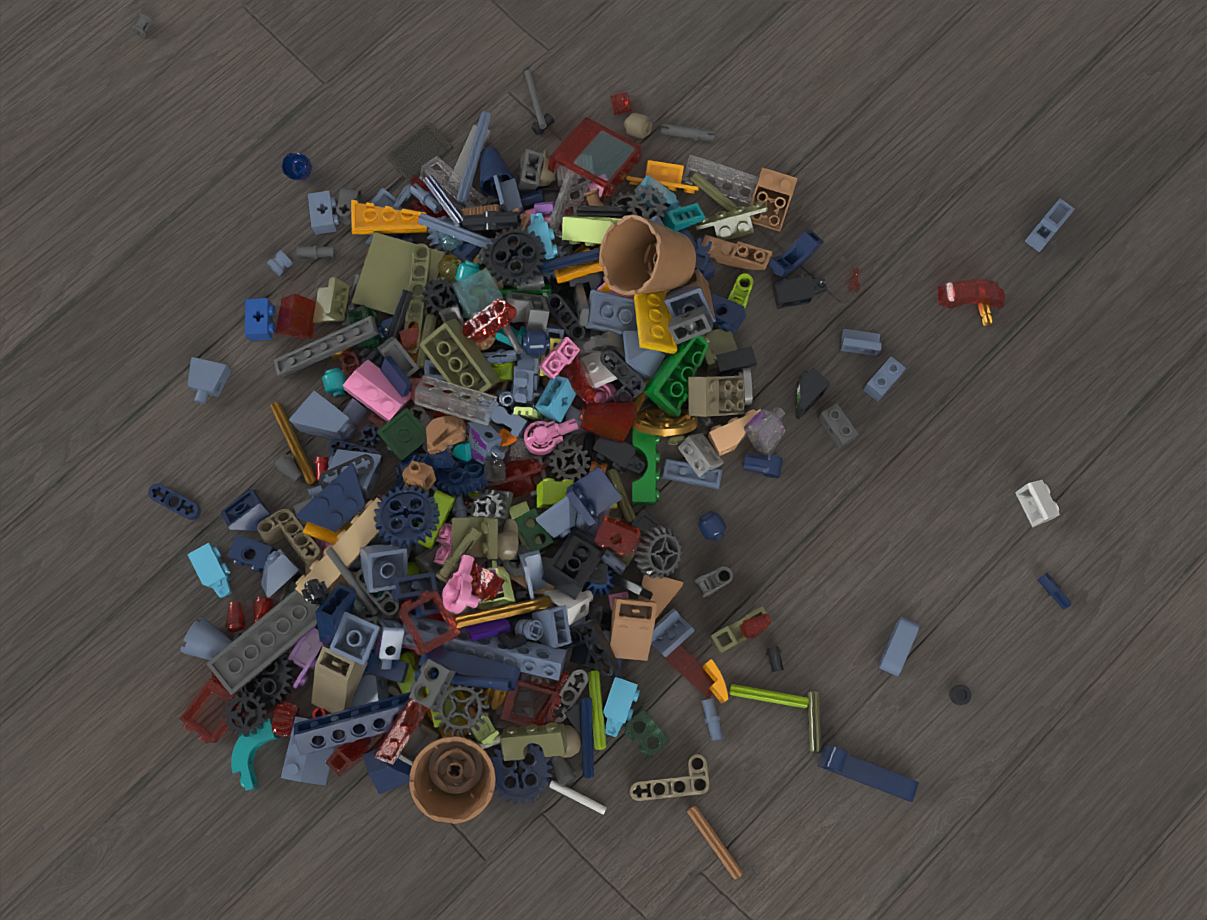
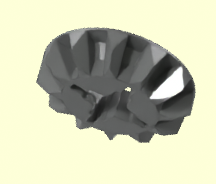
[503,545,531,577]

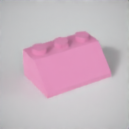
[343,360,414,422]

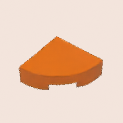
[497,428,517,446]

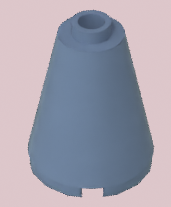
[180,617,233,660]

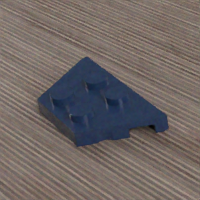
[295,463,366,532]

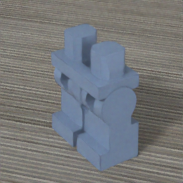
[513,350,541,403]
[478,399,531,439]

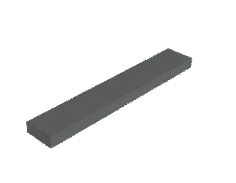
[274,316,378,378]

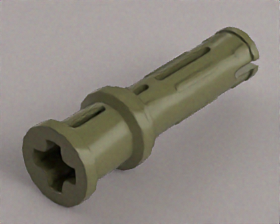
[435,527,482,584]

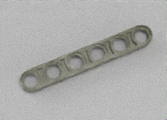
[403,244,431,354]

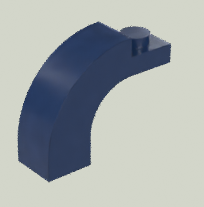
[768,229,824,278]

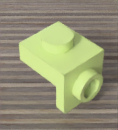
[466,715,500,745]

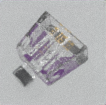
[744,407,785,455]

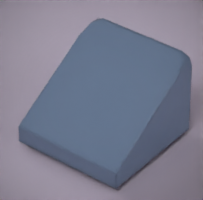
[343,399,367,425]

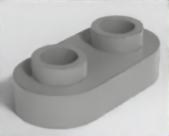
[738,368,753,405]

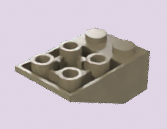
[688,376,745,417]
[311,646,368,713]

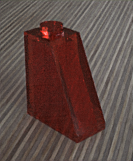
[578,402,638,443]

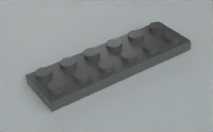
[207,590,320,695]

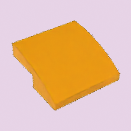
[703,659,728,704]

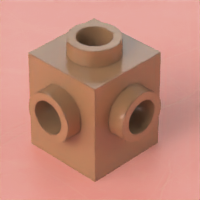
[402,461,436,493]

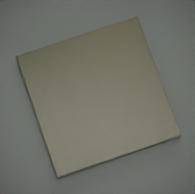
[352,232,446,323]

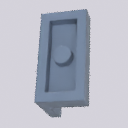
[493,175,524,213]
[840,329,882,356]
[519,550,547,600]

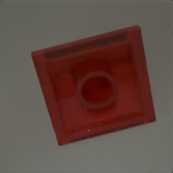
[275,294,316,338]

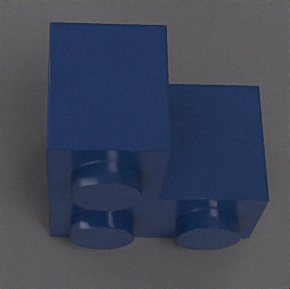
[390,572,442,619]

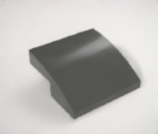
[493,685,535,729]

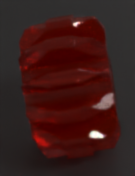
[271,702,300,737]

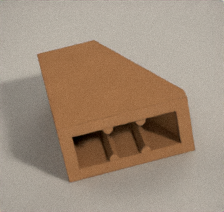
[638,574,683,621]

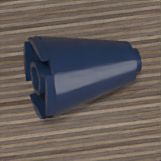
[480,147,514,199]

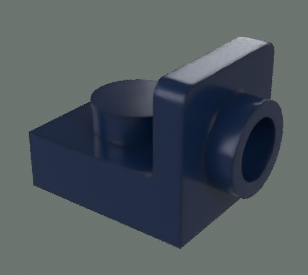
[420,449,455,474]

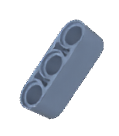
[878,616,920,677]

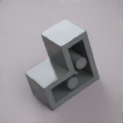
[504,292,549,333]

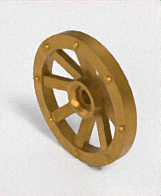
[632,407,698,437]

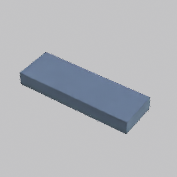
[662,459,722,490]

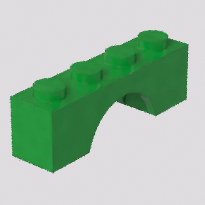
[632,428,660,506]

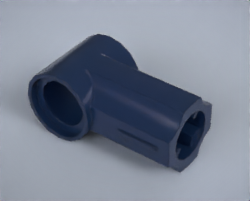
[451,233,485,264]
[743,453,783,478]

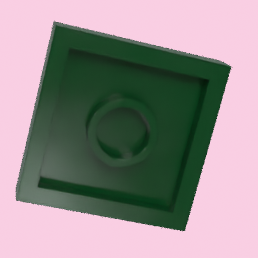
[377,408,427,462]

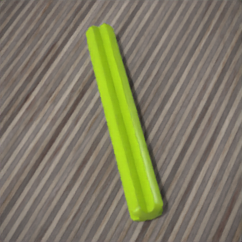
[588,670,607,750]
[729,684,809,708]

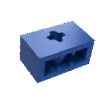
[245,298,275,341]

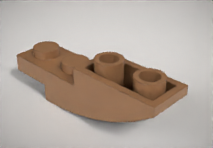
[701,235,773,270]

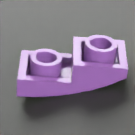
[534,201,558,216]

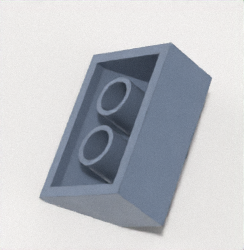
[281,716,339,786]

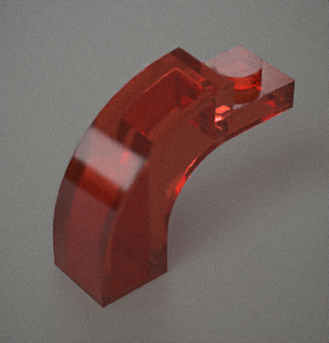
[938,280,1005,309]
[325,718,386,777]

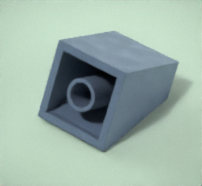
[289,391,357,441]
[324,449,381,504]

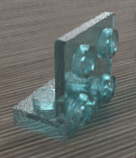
[452,269,503,325]

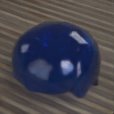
[281,153,312,181]

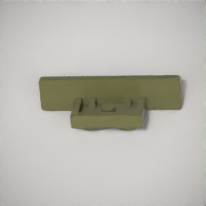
[695,201,768,241]

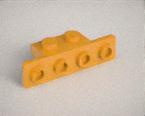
[626,160,699,194]

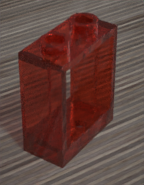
[398,590,461,656]
[501,678,562,726]
[179,679,239,744]

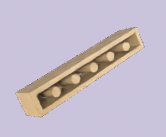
[295,498,393,606]

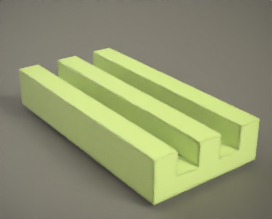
[513,406,543,421]

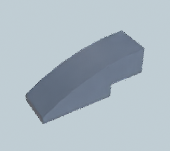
[1025,198,1075,252]

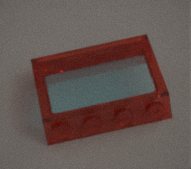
[547,117,642,200]

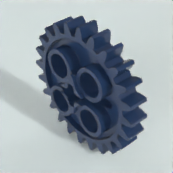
[434,454,495,497]
[374,485,440,548]
[490,743,553,805]

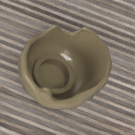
[561,725,582,758]

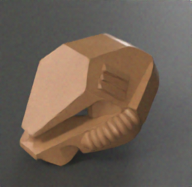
[426,415,467,454]

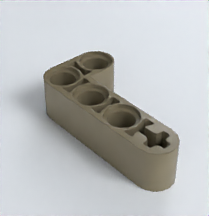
[257,509,323,568]
[630,754,709,801]

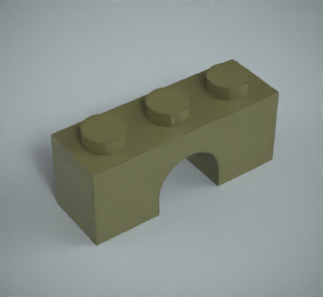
[709,606,773,655]
[500,722,568,761]

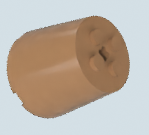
[599,215,696,295]
[409,735,495,824]

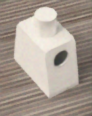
[544,589,593,625]

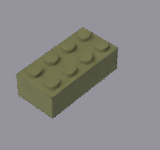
[419,318,501,406]

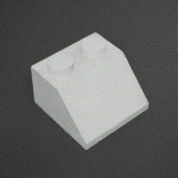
[1015,480,1060,527]

